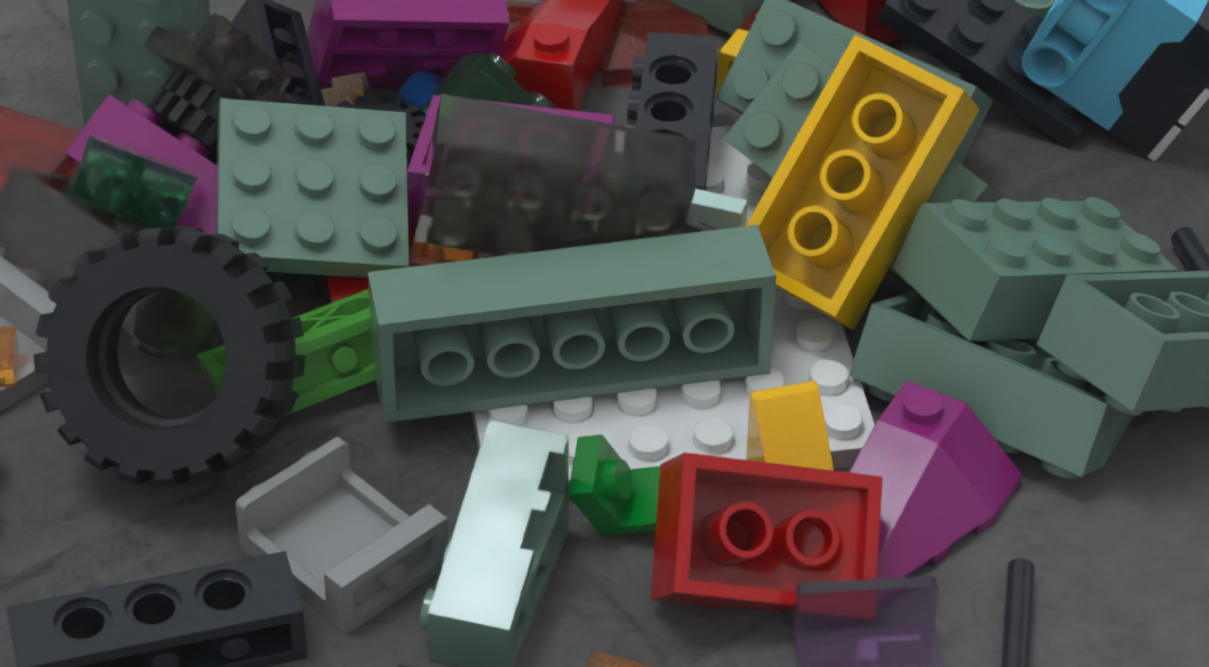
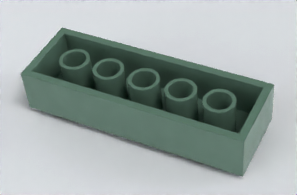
[368,225,776,423]

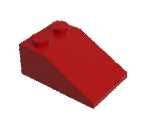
[650,452,883,616]

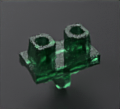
[66,134,197,228]

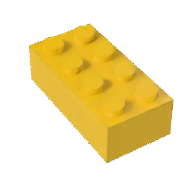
[746,35,980,330]

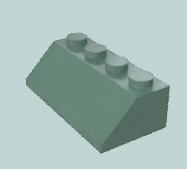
[849,290,1134,479]

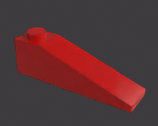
[462,0,624,111]

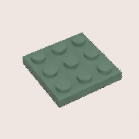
[216,98,409,278]

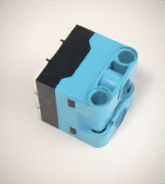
[1022,0,1209,162]

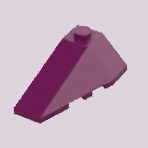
[804,381,1022,629]

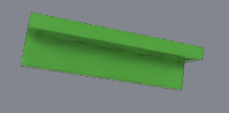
[196,289,375,417]

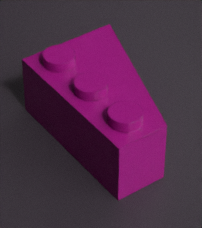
[307,0,510,89]
[65,94,217,234]

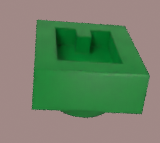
[568,434,660,536]

